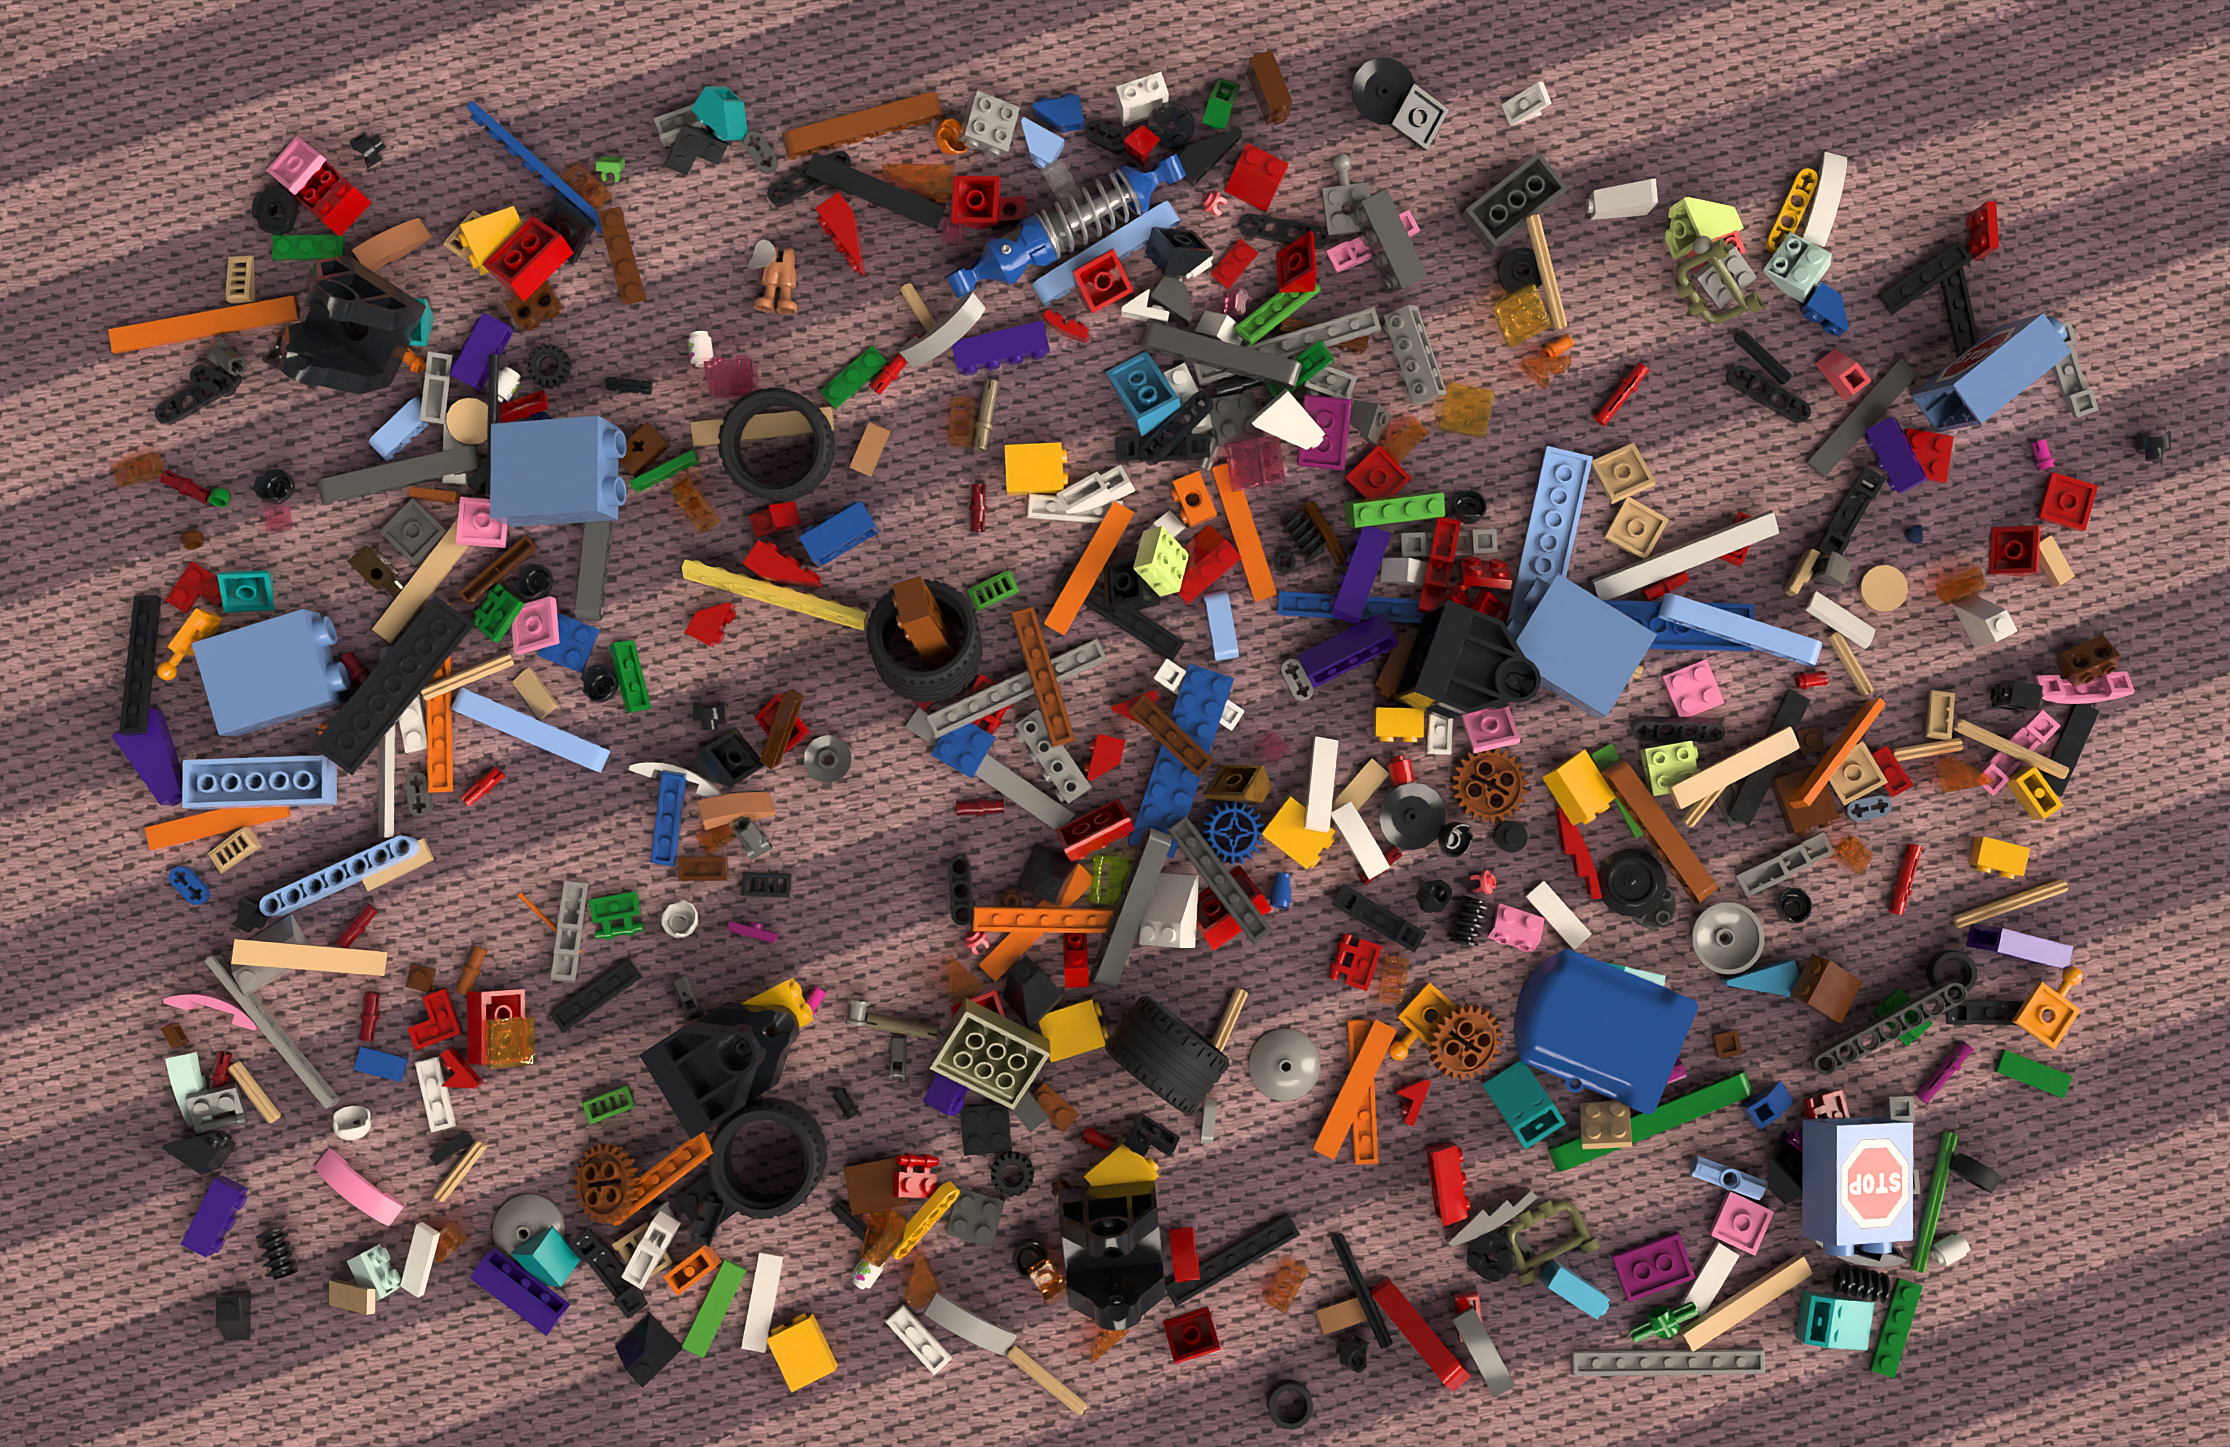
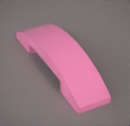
[1326,210,1420,273]
[2035,671,2135,704]
[1975,710,2061,796]
[163,993,259,1031]
[314,1148,404,1226]

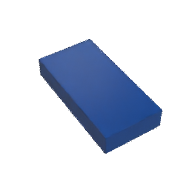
[354,1046,409,1082]

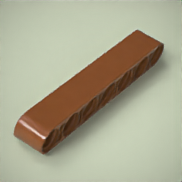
[782,92,944,160]
[1601,758,1718,904]

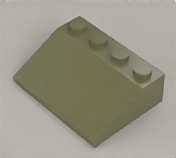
[929,998,1051,1110]

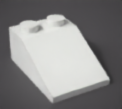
[1139,873,1199,948]

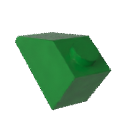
[1202,78,1241,130]

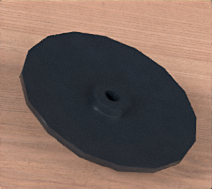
[1352,58,1416,125]
[1378,782,1446,850]
[1597,849,1666,917]

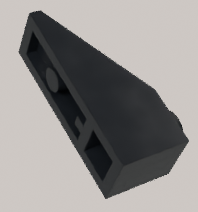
[1176,128,1243,187]

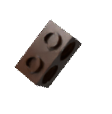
[504,280,564,331]
[2057,635,2120,687]

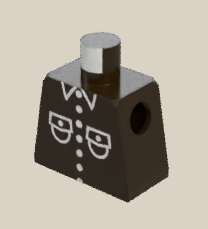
[347,545,404,597]

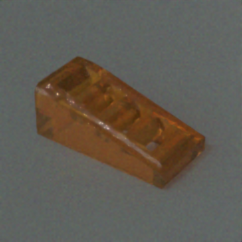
[561,162,612,211]
[949,397,976,448]
[113,452,165,488]
[1378,955,1409,1006]
[1264,1257,1309,1314]
[1089,1328,1129,1363]

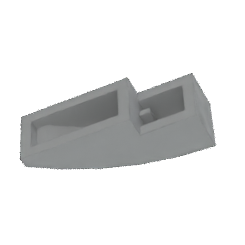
[419,351,452,424]

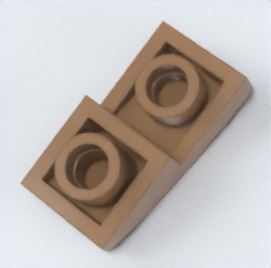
[849,421,891,477]
[1314,1297,1367,1335]

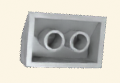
[229,914,310,994]

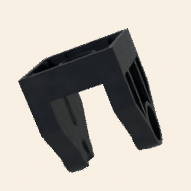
[278,255,426,395]
[1393,600,1541,720]
[639,1002,799,1139]
[1058,1180,1166,1330]

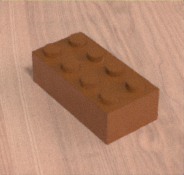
[892,575,956,670]

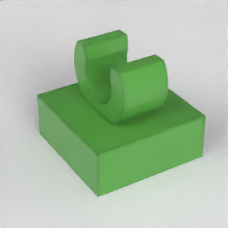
[596,156,625,182]

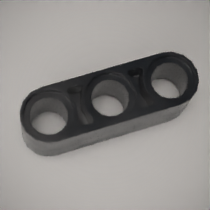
[948,856,974,926]

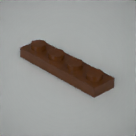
[597,206,646,306]
[1128,694,1214,777]

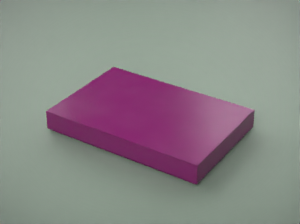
[1297,394,1352,471]
[1610,1231,1695,1302]

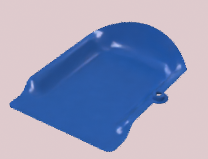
[1514,948,1698,1114]

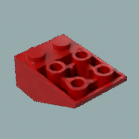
[289,161,372,237]
[816,191,866,276]
[742,540,824,588]

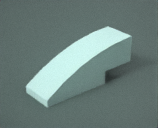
[165,1052,213,1127]

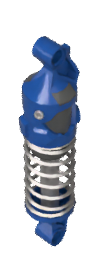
[946,153,1186,298]

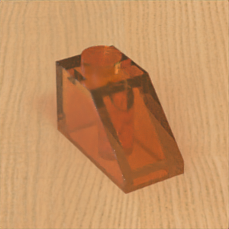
[1382,416,1430,464]
[669,476,721,534]
[1935,566,1988,606]
[1936,756,1994,793]
[947,955,987,1005]
[860,1209,908,1267]
[904,1250,943,1311]

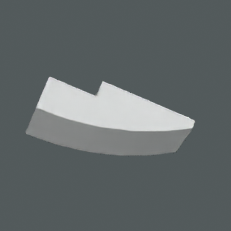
[1056,465,1135,514]
[1331,802,1390,880]
[622,1211,681,1289]

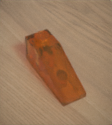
[882,164,954,202]

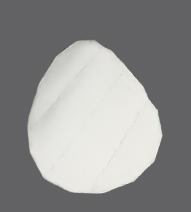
[747,239,776,269]

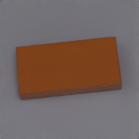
[408,486,463,504]

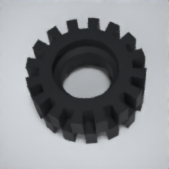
[526,343,572,389]
[991,1151,1034,1197]

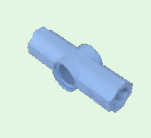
[1689,1155,1766,1200]

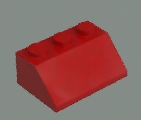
[482,216,573,302]
[1176,525,1242,606]
[1055,798,1135,862]
[1196,865,1272,951]
[467,989,525,1065]
[1425,1142,1471,1226]

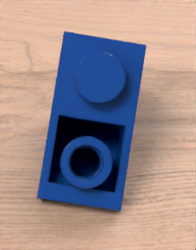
[1033,93,1084,133]
[1800,282,1849,336]
[1739,1080,1793,1129]

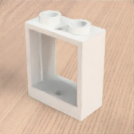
[1116,72,1169,127]

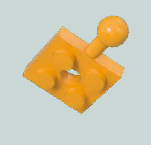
[157,608,223,680]
[2012,966,2083,1049]
[1389,982,1456,1061]

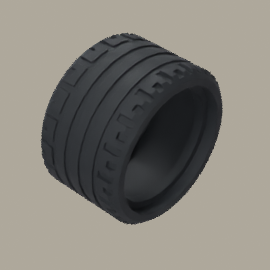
[718,387,835,501]
[866,579,983,703]
[1105,996,1229,1114]
[707,1098,827,1219]

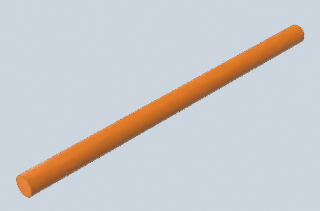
[517,892,582,954]

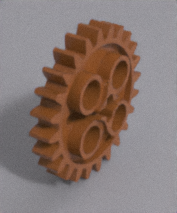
[1450,748,1529,824]
[1426,1003,1503,1080]
[573,1143,640,1223]

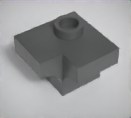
[1350,400,1393,445]

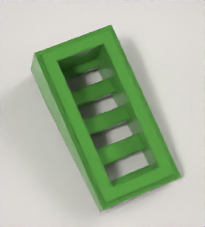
[967,570,1020,611]
[581,1085,636,1125]

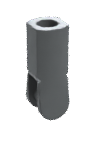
[672,975,704,1021]
[889,1037,907,1081]

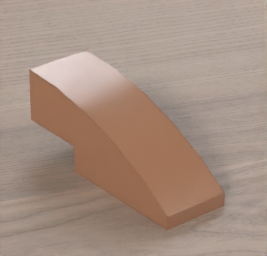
[352,218,432,272]
[697,792,776,830]

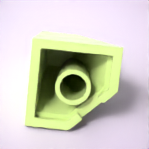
[1665,197,1744,260]

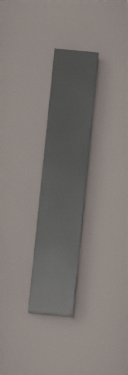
[1806,358,1918,478]
[1167,816,1273,945]

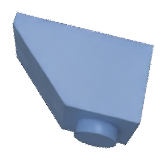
[1021,117,1065,170]

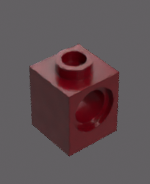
[998,196,1027,227]

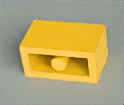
[1373,707,1424,742]
[2006,766,2064,820]
[1969,836,2030,879]

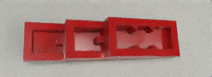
[1417,517,1461,613]
[1555,807,1602,899]

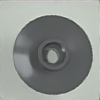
[804,735,852,783]

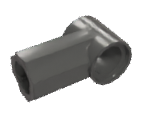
[205,337,247,376]
[731,816,773,860]

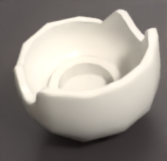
[661,900,698,938]
[333,1106,371,1140]

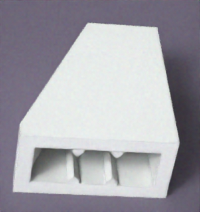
[1586,179,1658,220]
[1250,388,1325,450]
[1953,594,2017,647]

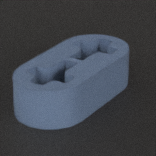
[1844,795,1892,821]

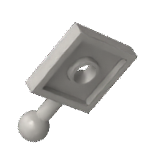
[1321,154,1370,236]
[1693,235,1757,309]

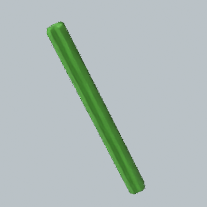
[1911,1131,1958,1273]

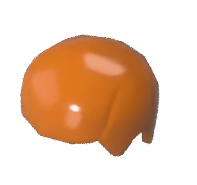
[934,118,968,155]

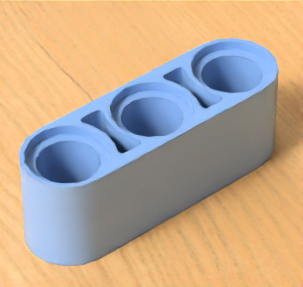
[369,397,428,461]
[1204,590,1239,661]

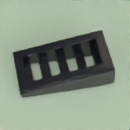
[741,872,791,898]

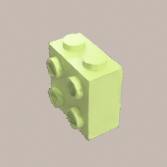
[1133,526,1189,596]
[1639,741,1701,796]

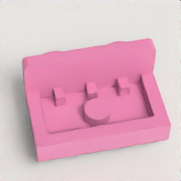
[1488,903,1545,952]

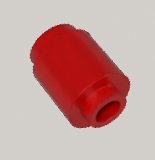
[1387,755,1415,788]

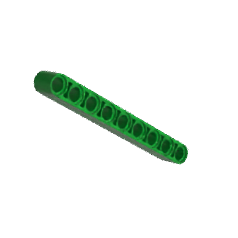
[1547,1070,1754,1172]

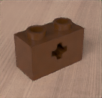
[618,422,670,478]

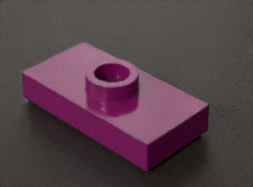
[728,921,779,943]

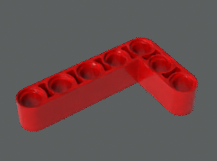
[1370,1276,1471,1392]

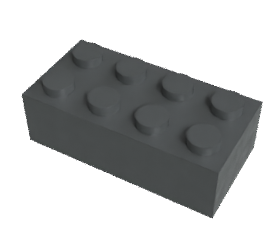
[1461,152,1568,253]
[1351,189,1427,293]

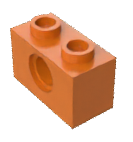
[1170,471,1217,528]
[663,1245,721,1296]

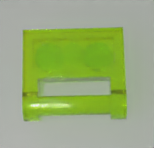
[1088,855,1133,905]

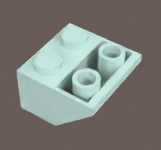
[1763,232,1832,303]
[347,1244,401,1301]

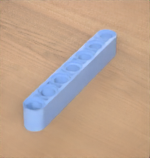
[1032,201,1181,306]
[1658,593,1822,666]
[451,687,610,773]
[259,835,419,916]

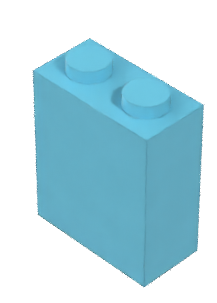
[1539,1259,1610,1320]

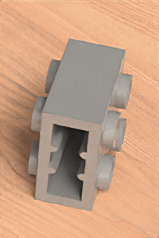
[958,90,1020,158]

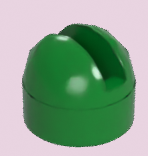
[208,487,230,507]

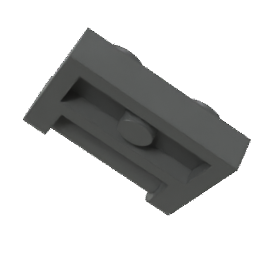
[185,1083,248,1136]

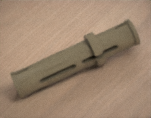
[972,379,999,452]
[866,1013,940,1041]

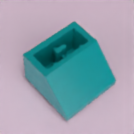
[691,86,748,141]

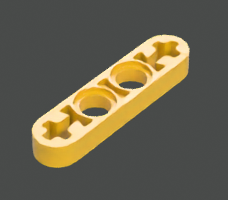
[1765,168,1818,254]
[888,1181,960,1259]

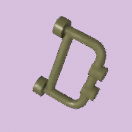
[1676,238,1763,324]
[1506,1199,1600,1286]

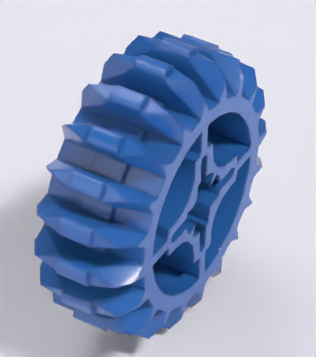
[1201,801,1264,865]

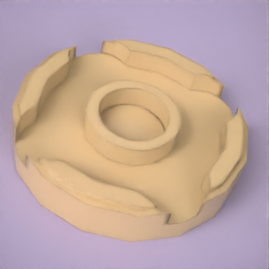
[446,398,488,446]
[1859,565,1908,612]

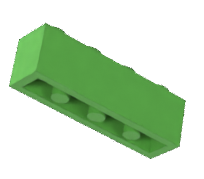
[1344,490,1445,528]

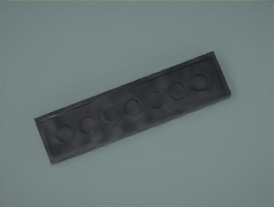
[312,595,475,776]

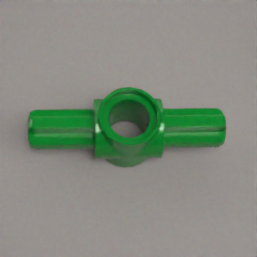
[1629,1302,1699,1342]

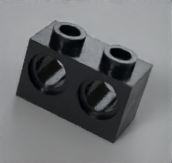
[1990,680,2043,712]

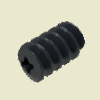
[1279,510,1327,564]
[1448,895,1490,947]
[256,1225,298,1280]
[1833,1263,1890,1304]

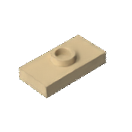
[1783,549,1820,596]
[1925,690,1955,740]

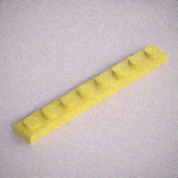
[682,559,867,631]

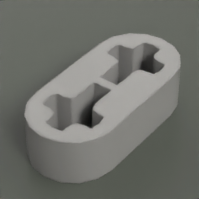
[1281,659,1313,702]
[1200,1098,1217,1145]

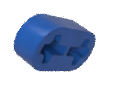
[169,866,211,905]

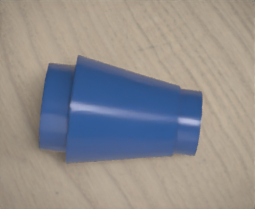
[1268,873,1292,908]

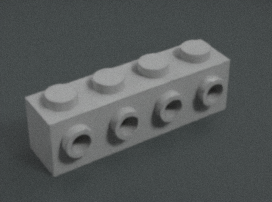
[1383,305,1447,405]
[1014,709,1092,804]

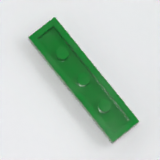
[1869,1277,1923,1378]

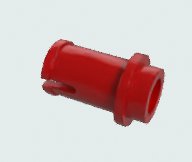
[1795,671,1828,690]
[1081,1126,1113,1152]

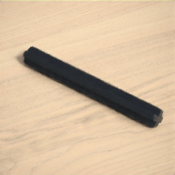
[1331,1233,1393,1349]

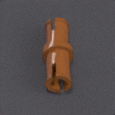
[454,945,488,995]

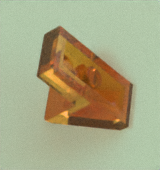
[1519,356,1571,390]
[696,824,737,857]
[1831,835,1873,876]
[434,1221,470,1264]
[1027,1257,1067,1305]

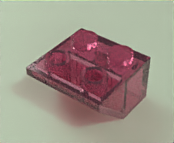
[704,355,760,399]
[1225,436,1286,492]

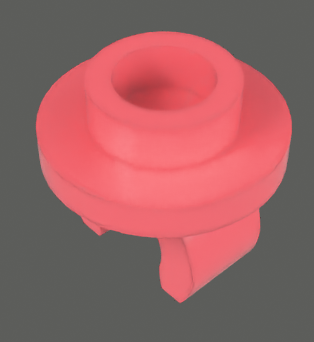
[1201,190,1227,215]
[1470,870,1496,894]
[963,929,989,955]

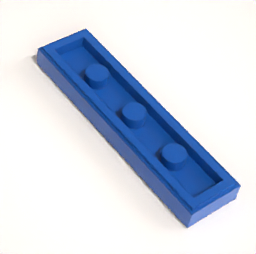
[650,770,687,867]

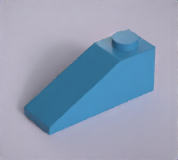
[1720,959,1800,997]

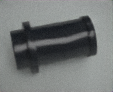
[832,1088,860,1120]

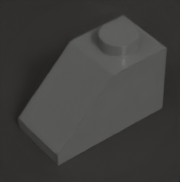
[1150,275,1192,326]
[1811,551,1852,588]

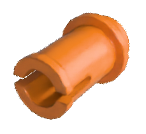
[1542,333,1574,360]
[402,347,426,374]

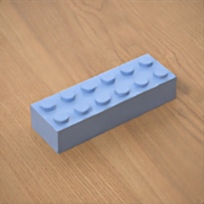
[182,755,337,810]

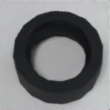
[1926,950,1977,996]
[1949,1153,2001,1193]
[1267,1379,1314,1430]

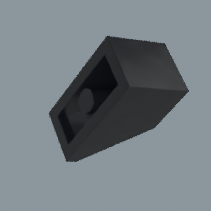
[216,1291,251,1341]

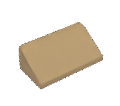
[2039,535,2075,588]
[512,667,559,720]

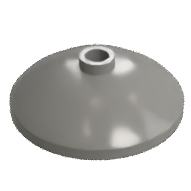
[1691,902,1764,974]
[1249,1029,1320,1101]
[492,1194,565,1266]

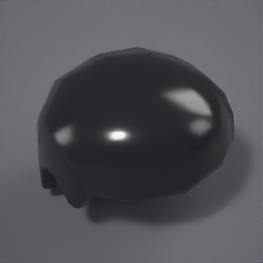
[254,469,295,505]
[1451,490,1487,524]
[514,564,554,600]
[581,664,618,703]
[1438,821,1474,858]
[1775,887,1813,923]
[1012,1241,1048,1278]

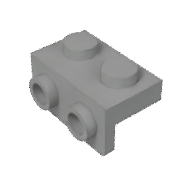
[654,104,709,147]
[1303,366,1357,399]

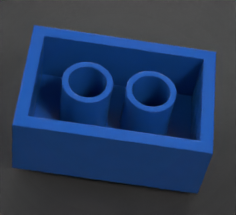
[799,501,880,568]

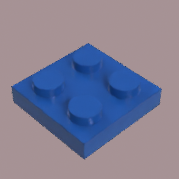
[537,613,601,674]
[931,723,996,778]

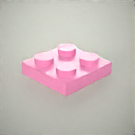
[266,136,326,195]
[456,497,508,548]
[512,596,560,655]
[1661,659,1724,717]
[1461,706,1520,753]
[1709,1190,1774,1256]

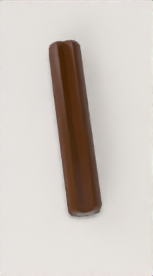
[1303,501,1347,565]

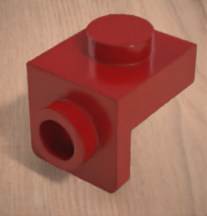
[1443,582,1473,609]

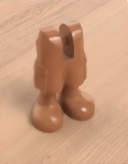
[753,247,797,315]

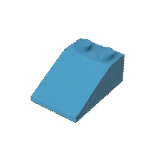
[1106,351,1181,436]

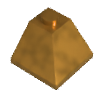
[1203,765,1272,803]

